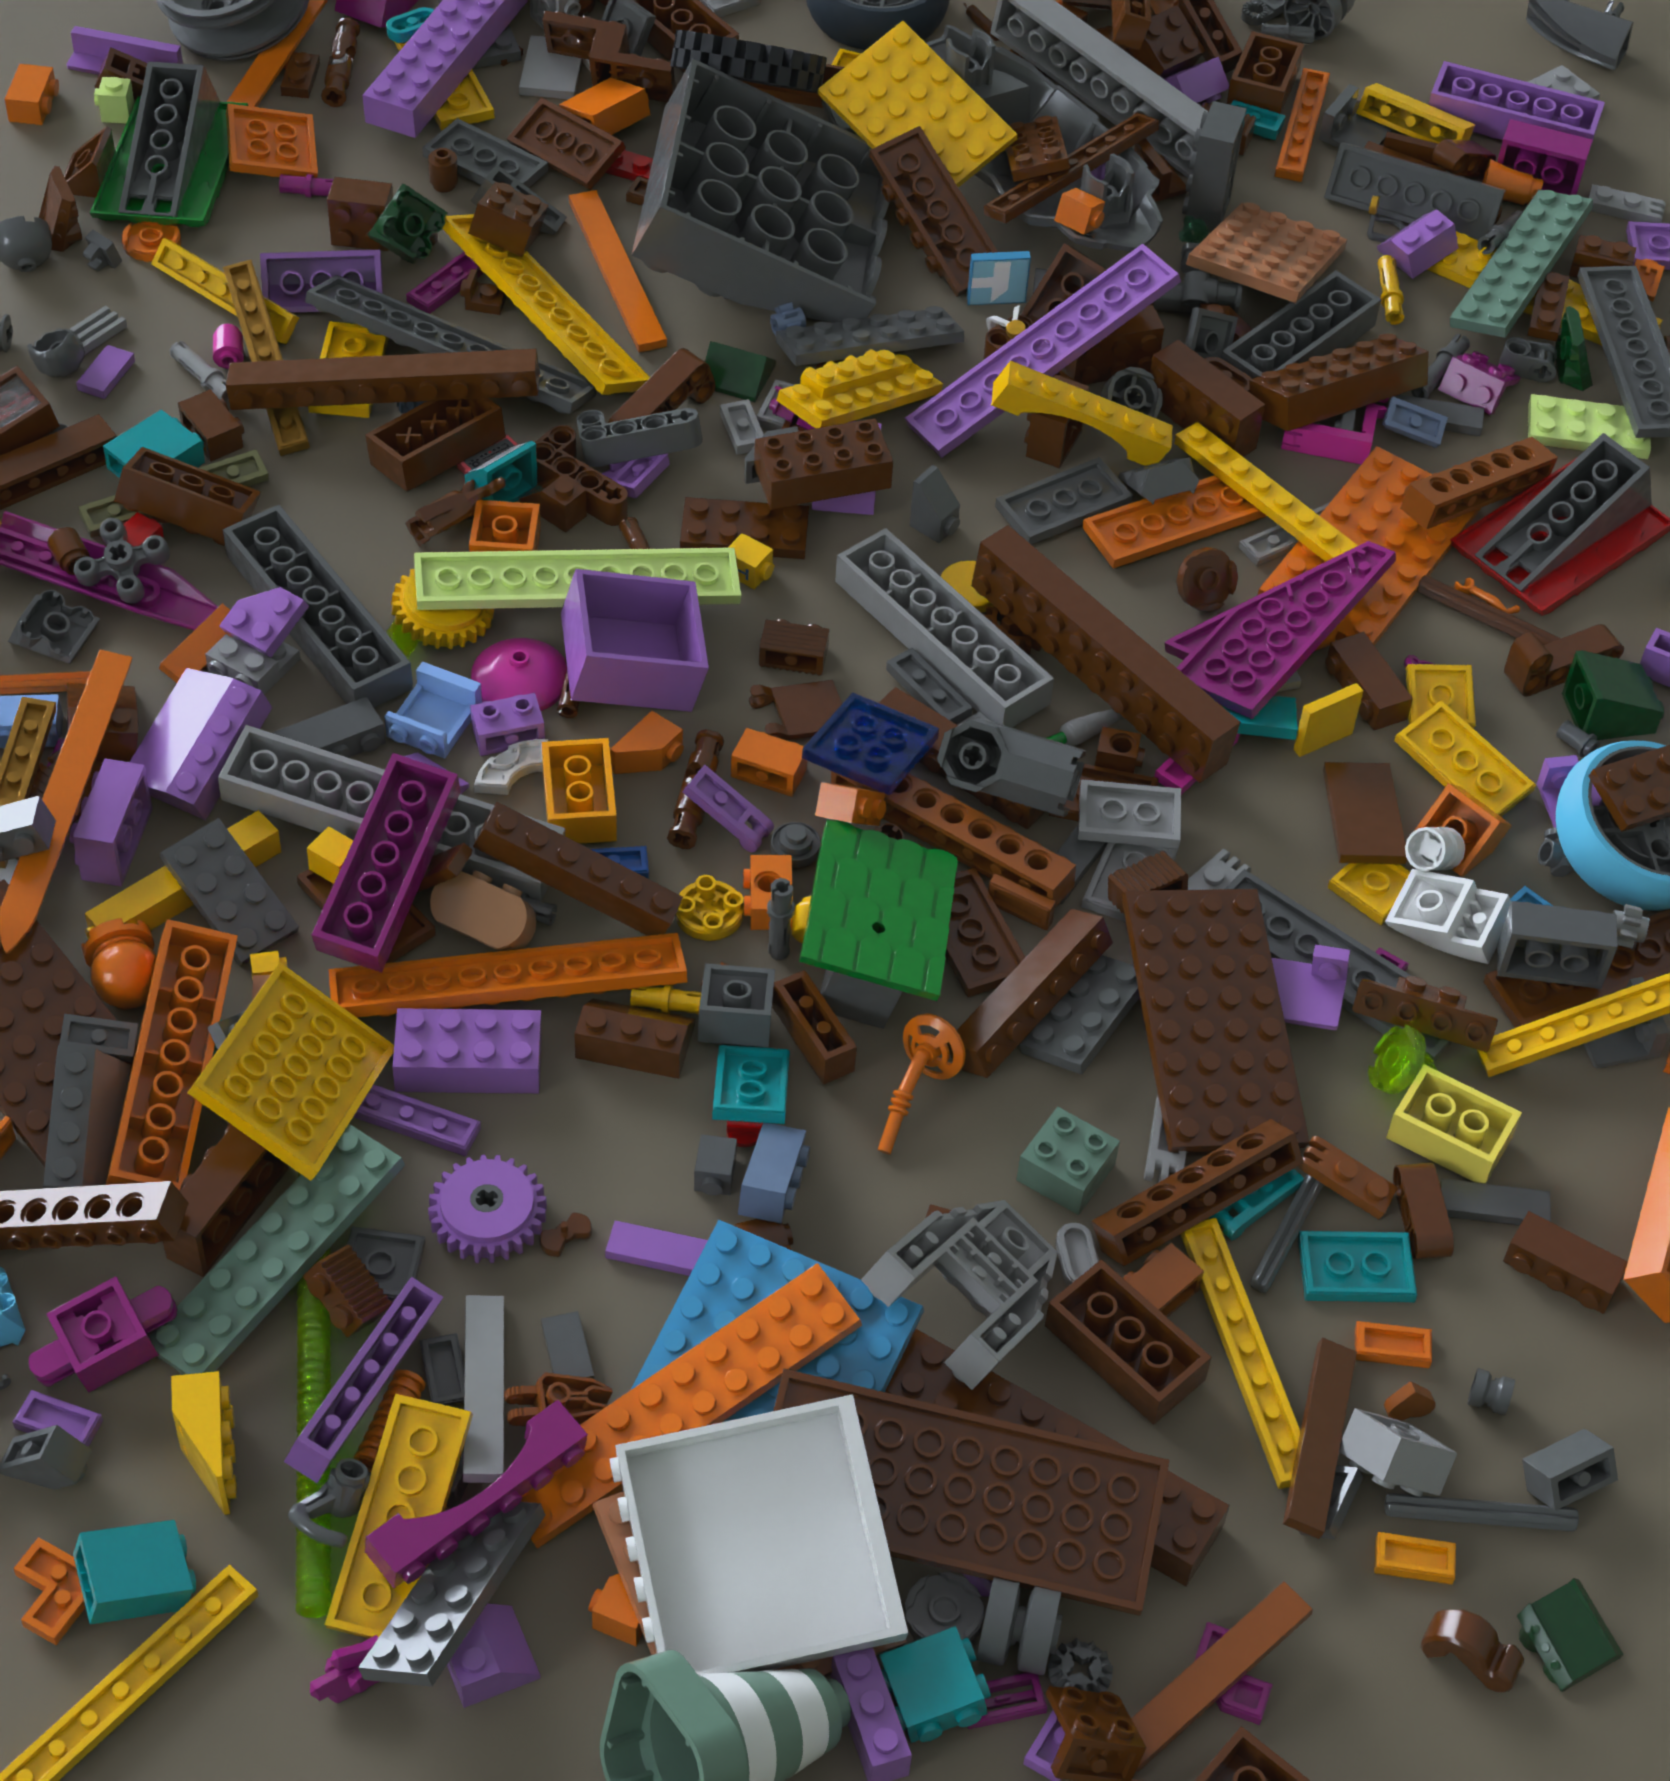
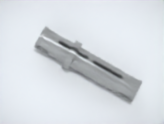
[170,341,229,404]

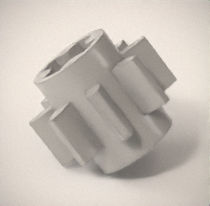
[1613,904,1650,949]

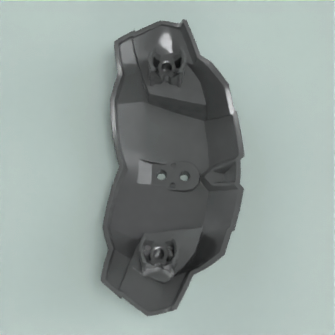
[926,25,1163,252]

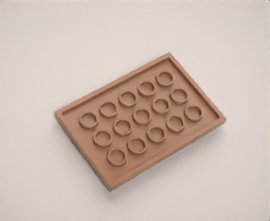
[1186,202,1348,303]

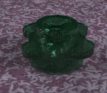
[1179,215,1208,243]

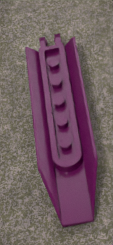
[0,511,218,630]

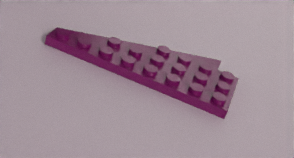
[1164,541,1396,719]

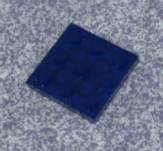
[802,692,939,795]

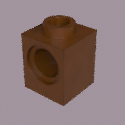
[1095,726,1145,773]

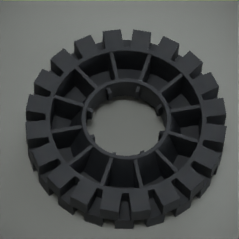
[670,30,827,94]

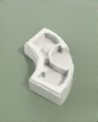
[474,739,548,795]

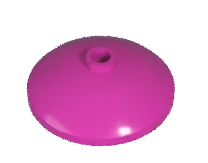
[471,638,567,711]

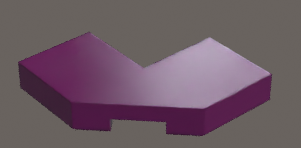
[1194,1622,1273,1725]

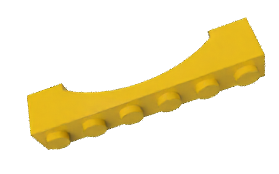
[991,361,1173,466]

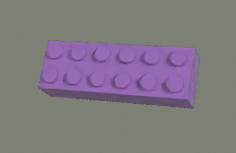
[1428,61,1605,152]

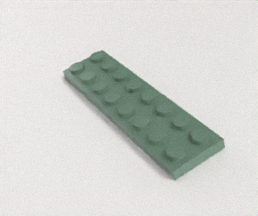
[1450,190,1593,338]
[149,1124,405,1375]

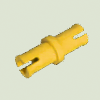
[630,985,701,1014]

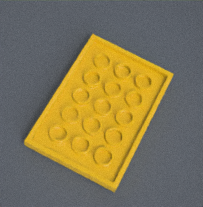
[818,20,1017,188]
[188,962,394,1181]

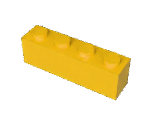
[1356,83,1475,144]

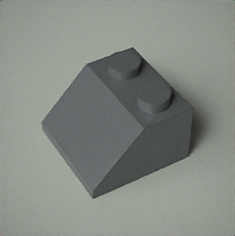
[698,963,775,1047]

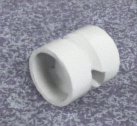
[1405,827,1465,871]

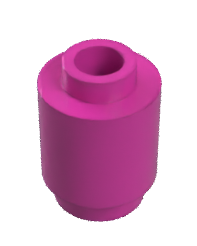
[213,324,244,369]

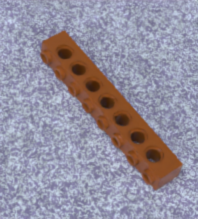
[831,744,1076,908]

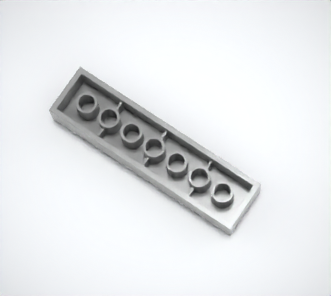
[835,528,1054,728]

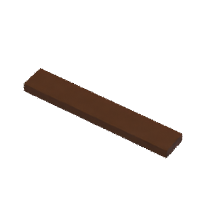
[1283,1337,1357,1539]

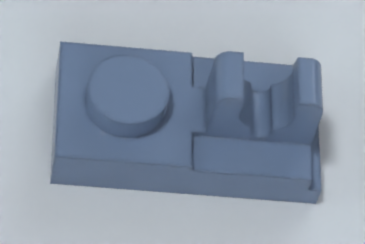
[1382,397,1448,448]

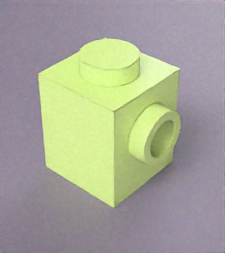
[94,77,134,124]

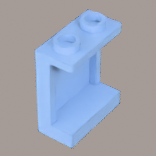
[384,662,482,759]

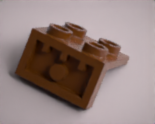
[1045,1686,1147,1781]

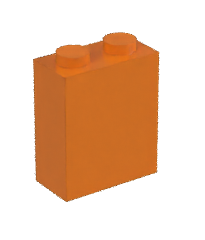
[559,77,651,135]

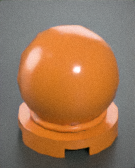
[81,918,157,1010]

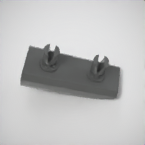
[1526,0,1634,70]

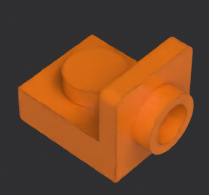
[1634,259,1665,302]

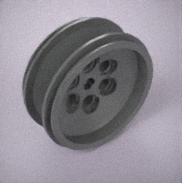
[156,0,309,60]

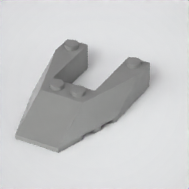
[861,1200,1057,1390]

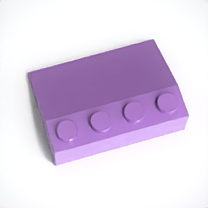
[130,668,273,820]

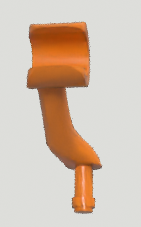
[1454,578,1520,614]

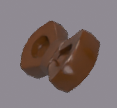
[539,1212,592,1257]

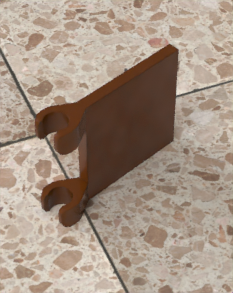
[749,680,851,741]

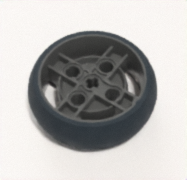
[806,0,950,50]

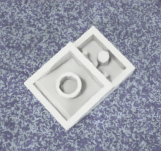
[1385,869,1511,964]

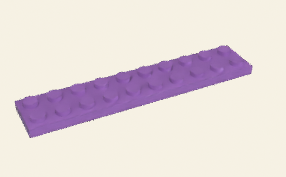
[905,244,1181,458]

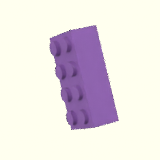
[392,1008,542,1094]

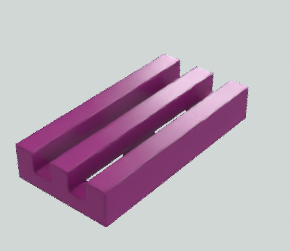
[967,1672,1047,1730]

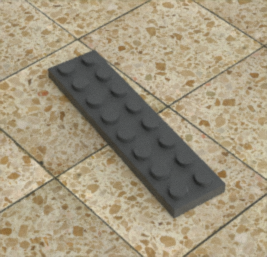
[1577,266,1670,438]
[1225,869,1452,1065]

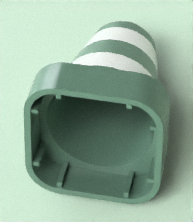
[600,1650,851,1781]

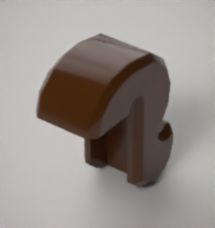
[1421,1609,1524,1693]

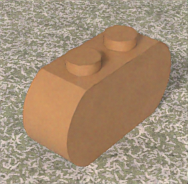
[430,870,536,951]

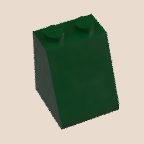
[1562,650,1664,740]

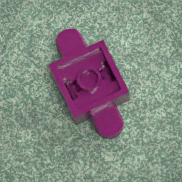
[28,1276,177,1393]

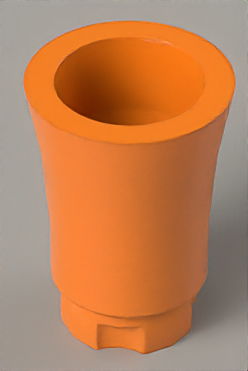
[1482,159,1543,206]

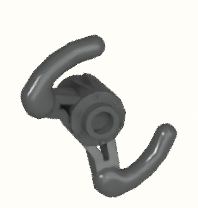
[288,1458,371,1548]

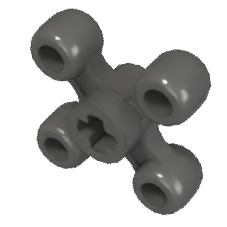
[74,518,170,604]

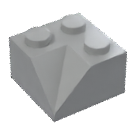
[1339,1408,1457,1497]

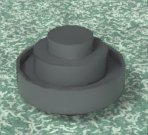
[771,822,821,868]

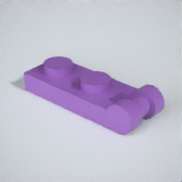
[682,765,774,852]

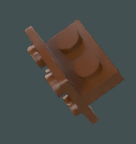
[1134,138,1187,202]

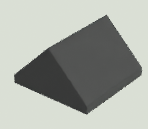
[1185,307,1238,359]

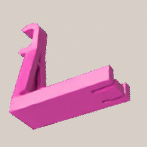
[1281,398,1389,465]

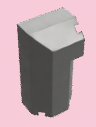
[937,718,1086,817]

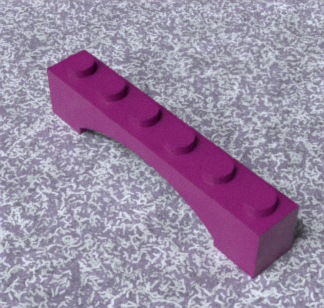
[365,1400,588,1588]

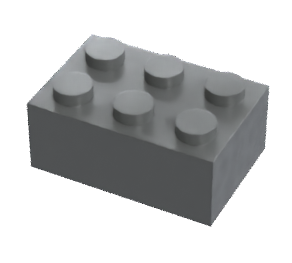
[1497,901,1618,989]

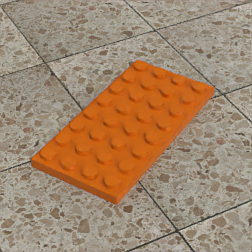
[1258,446,1481,646]

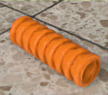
[353,1369,426,1472]

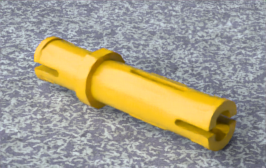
[1377,255,1404,325]

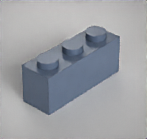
[738,1123,810,1223]

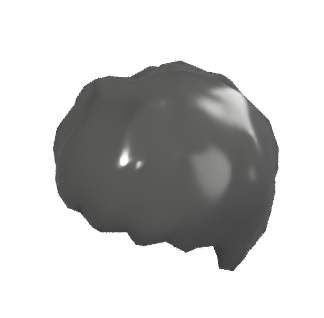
[27,328,85,377]

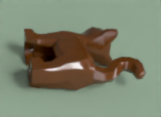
[405,477,506,547]

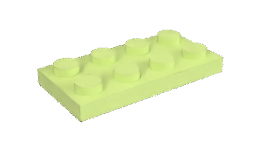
[1528,394,1651,459]

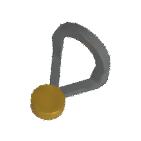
[1367,195,1405,242]

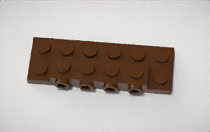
[869,126,998,297]

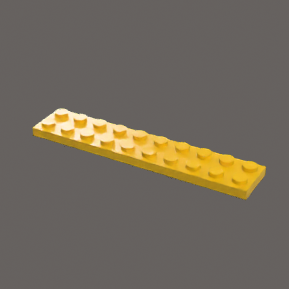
[442,214,650,395]

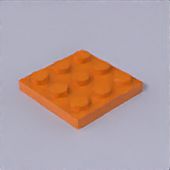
[226,103,318,178]

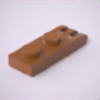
[1298,1136,1398,1220]

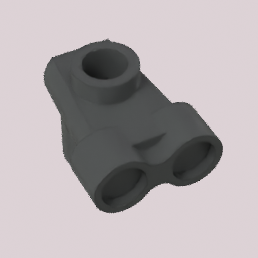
[1538,827,1574,877]

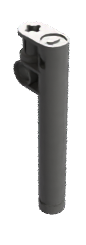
[1033,268,1243,313]

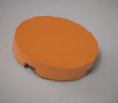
[122,221,181,262]

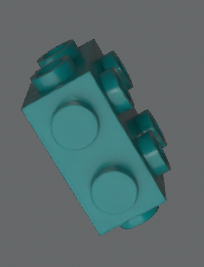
[880,1626,991,1743]

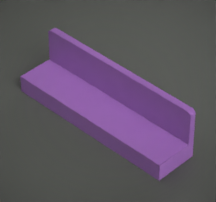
[66,26,183,75]

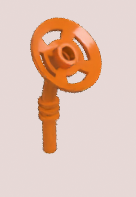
[877,1013,966,1155]

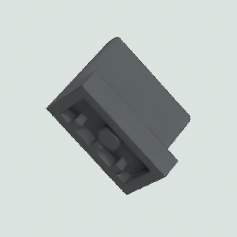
[1319,84,1393,148]
[1583,977,1670,1068]

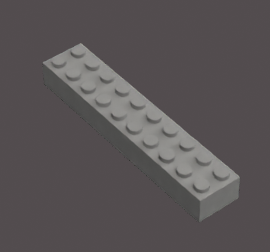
[990,0,1208,178]
[218,725,565,901]

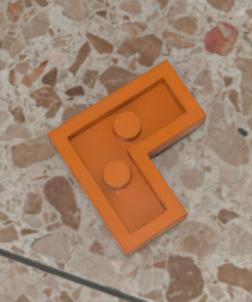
[13,1537,86,1645]

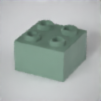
[1016,1106,1120,1215]

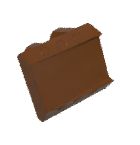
[39,166,83,252]

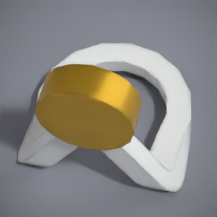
[986,305,1026,339]

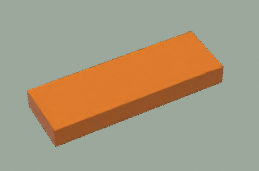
[159,603,232,683]

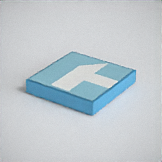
[967,251,1031,305]

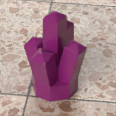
[310,1635,380,1703]

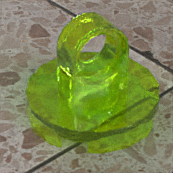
[1368,1025,1438,1095]

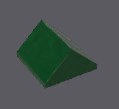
[705,341,776,402]

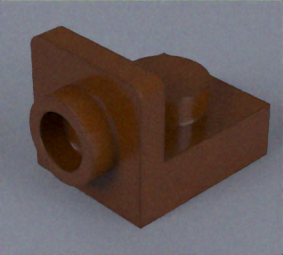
[460,269,507,315]

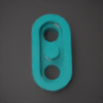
[386,7,434,43]

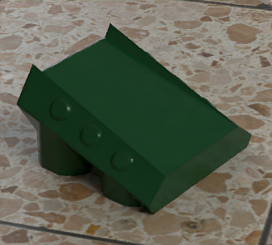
[368,183,448,264]
[1555,306,1593,391]
[1517,1578,1624,1692]

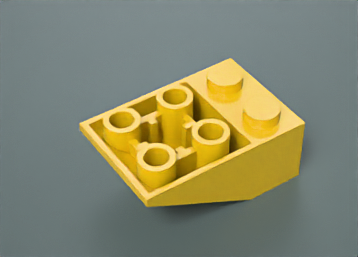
[171,1371,237,1515]

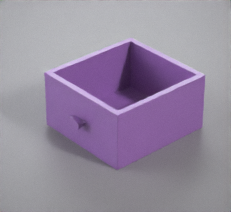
[561,569,709,712]

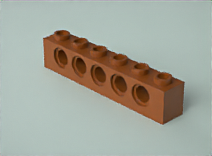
[1400,437,1558,530]

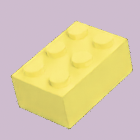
[1386,1064,1522,1184]

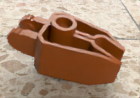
[504,1372,613,1426]

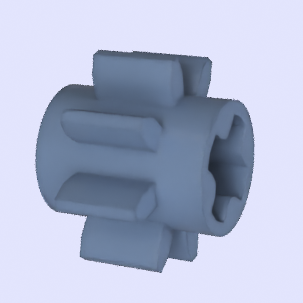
[770,302,806,336]

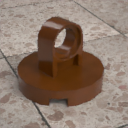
[1176,547,1238,612]

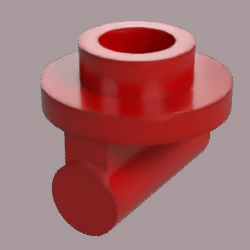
[727,1120,763,1148]

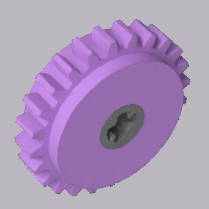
[428,1154,547,1263]

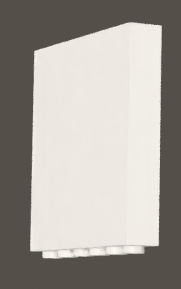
[609,1394,908,1674]

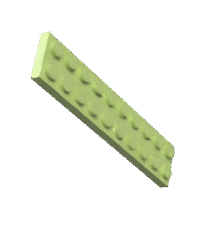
[414,548,741,610]

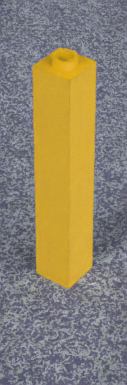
[85,810,282,939]

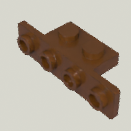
[1352,976,1498,1052]

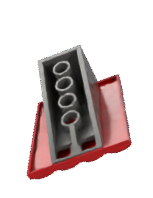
[1450,433,1670,616]

